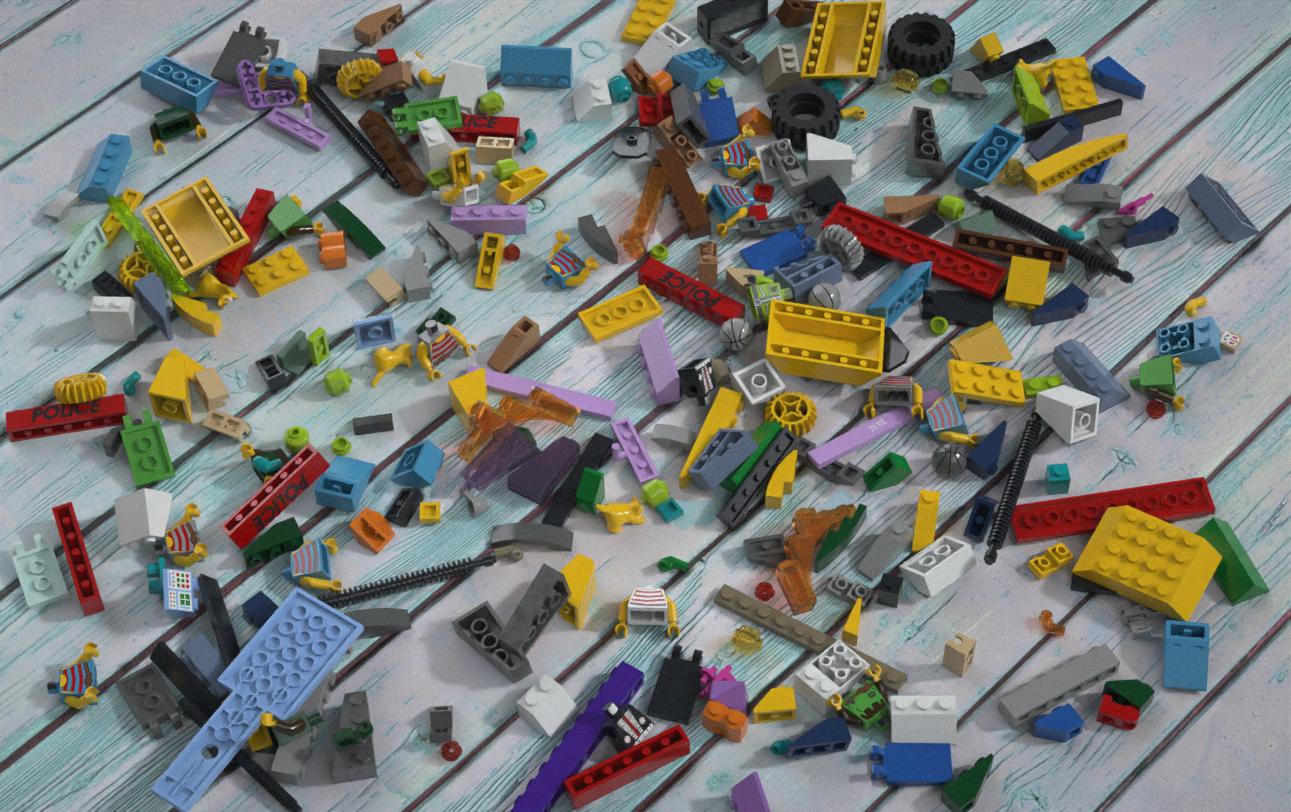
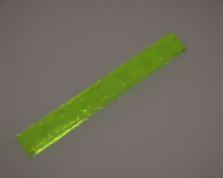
[106,195,191,297]

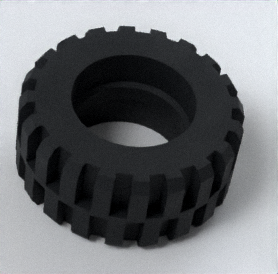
[887,12,955,78]
[771,83,840,151]

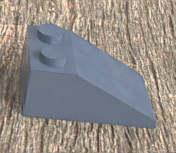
[134,272,173,341]

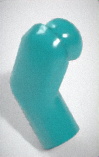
[520,129,537,154]
[1057,225,1085,241]
[122,371,141,396]
[253,456,283,473]
[770,739,800,760]

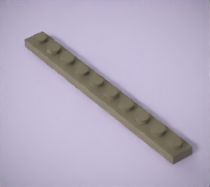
[714,584,908,695]

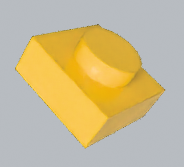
[419,502,441,524]

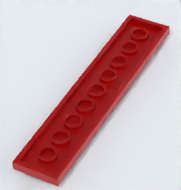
[821,202,1008,300]
[1010,477,1216,544]

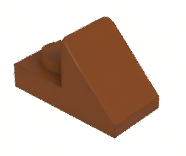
[621,58,649,96]

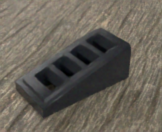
[92,271,133,298]
[255,354,288,392]

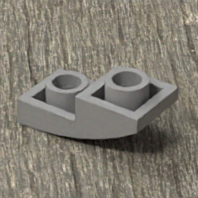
[44,191,81,221]
[651,424,696,451]
[825,572,874,607]

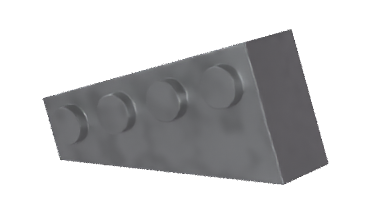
[314,49,386,88]
[905,106,945,180]
[498,563,572,660]
[451,601,533,683]
[332,690,378,784]

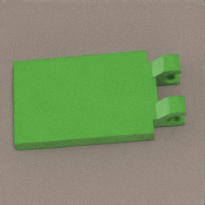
[392,96,463,136]
[120,409,176,488]

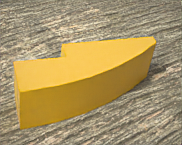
[495,165,549,205]
[170,294,222,337]
[765,450,798,509]

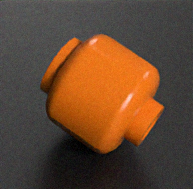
[646,71,673,96]

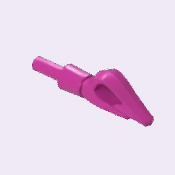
[1116,193,1154,215]

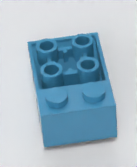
[667,48,729,91]
[1156,316,1221,364]
[314,456,375,513]
[1162,620,1209,691]

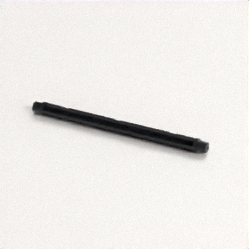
[178,697,303,812]

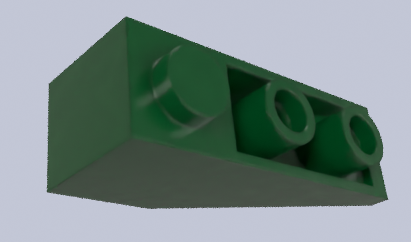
[243,517,304,568]
[941,754,994,812]

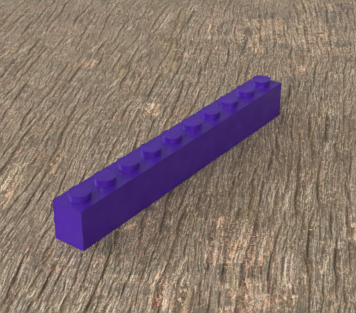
[507,661,644,812]

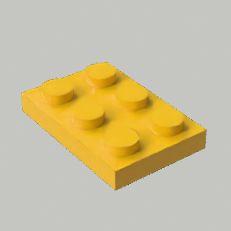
[242,245,310,297]

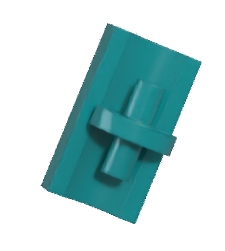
[147,557,174,600]

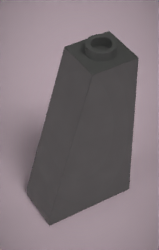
[670,83,712,149]

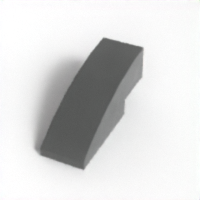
[709,32,758,75]
[578,214,618,264]
[344,608,412,638]

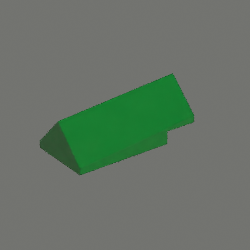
[719,421,782,493]
[1194,517,1269,606]

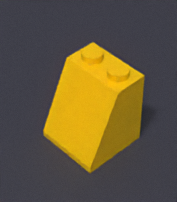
[1004,256,1050,312]
[948,321,1013,363]
[148,356,193,423]
[448,367,489,439]
[557,553,597,630]

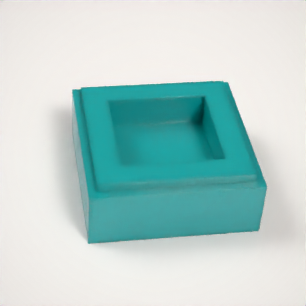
[655,497,684,524]

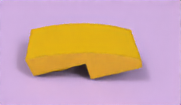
[1027,542,1075,580]

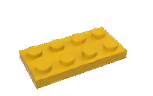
[621,0,676,46]
[1049,56,1099,114]
[578,284,663,344]
[947,359,1026,408]

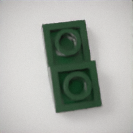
[415,307,457,335]

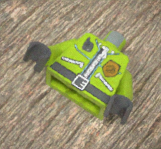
[743,274,793,333]

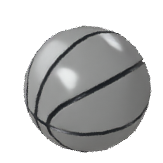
[808,283,841,310]
[719,318,753,351]

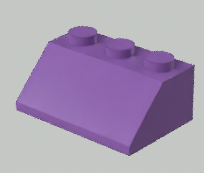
[728,771,771,812]

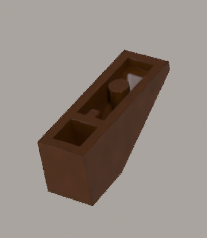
[775,0,824,27]

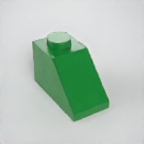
[862,452,912,492]
[576,467,605,515]

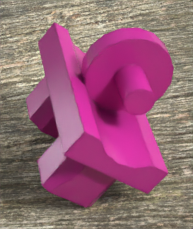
[698,664,737,700]

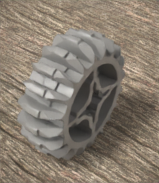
[817,224,865,272]

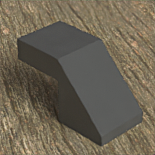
[103,419,142,458]
[429,705,453,743]

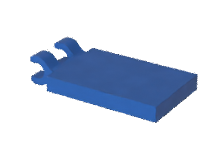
[698,86,739,148]
[740,225,816,277]
[870,743,953,786]

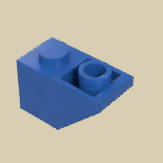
[1032,703,1084,743]

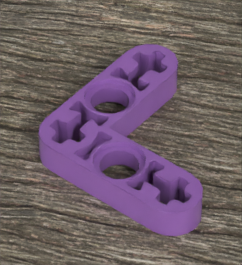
[236,60,296,111]

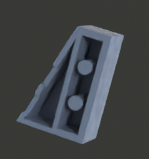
[773,254,843,303]
[688,429,759,490]
[180,633,232,702]

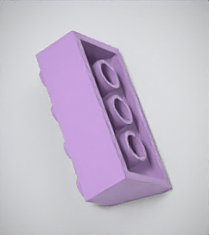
[451,204,528,235]
[635,318,680,406]

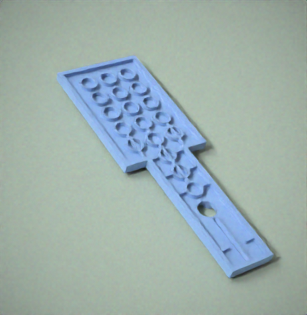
[150,587,364,812]

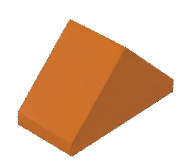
[737,107,772,136]

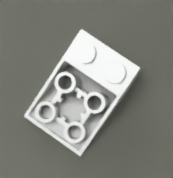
[634,22,692,77]
[793,640,870,715]

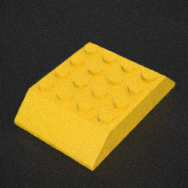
[800,0,887,79]
[141,176,250,279]
[765,299,885,386]
[1072,505,1222,622]

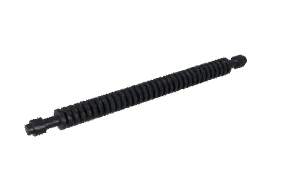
[301,71,401,189]
[963,189,1135,284]
[984,407,1042,565]
[317,554,497,608]

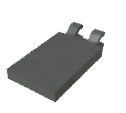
[211,20,267,88]
[115,663,183,740]

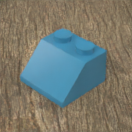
[390,440,445,489]

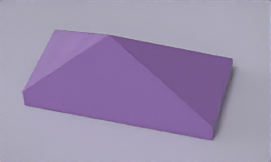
[709,681,749,715]

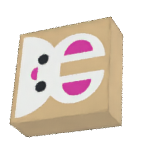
[1220,329,1243,354]

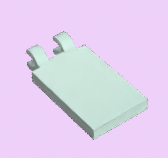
[51,219,108,291]
[12,534,70,610]

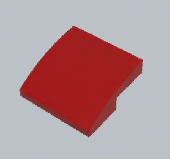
[637,93,675,127]

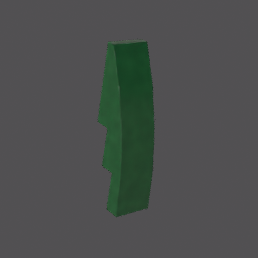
[322,200,386,260]
[814,503,867,573]

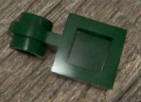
[330,721,374,752]

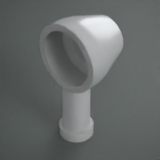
[870,64,888,85]
[460,485,488,517]

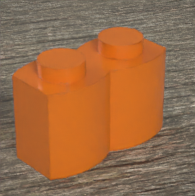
[318,230,347,269]
[702,700,748,743]

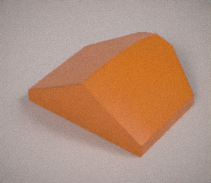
[348,507,395,554]

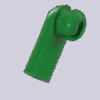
[657,556,688,572]

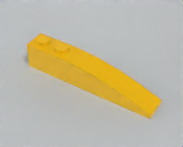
[1024,133,1128,195]
[679,387,745,489]

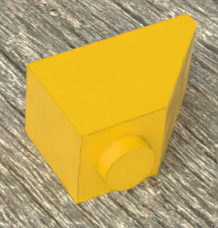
[969,32,1004,63]
[753,686,797,724]

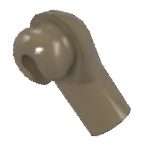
[494,545,524,561]

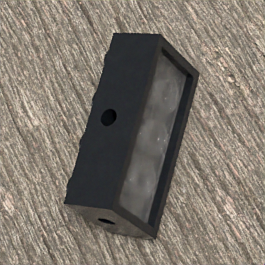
[697,0,768,45]

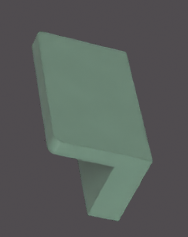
[953,210,999,234]
[276,330,311,376]

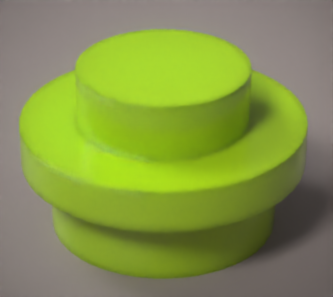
[931,77,949,94]
[707,78,725,95]
[650,244,668,262]
[929,316,948,336]
[331,437,351,456]

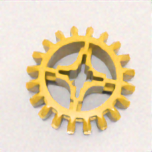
[336,57,382,100]
[118,248,169,293]
[53,372,107,404]
[764,390,817,438]

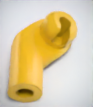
[840,106,867,120]
[1184,296,1207,317]

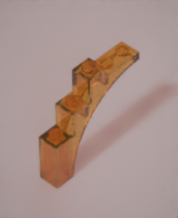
[618,165,670,258]
[457,386,581,463]
[774,504,856,616]

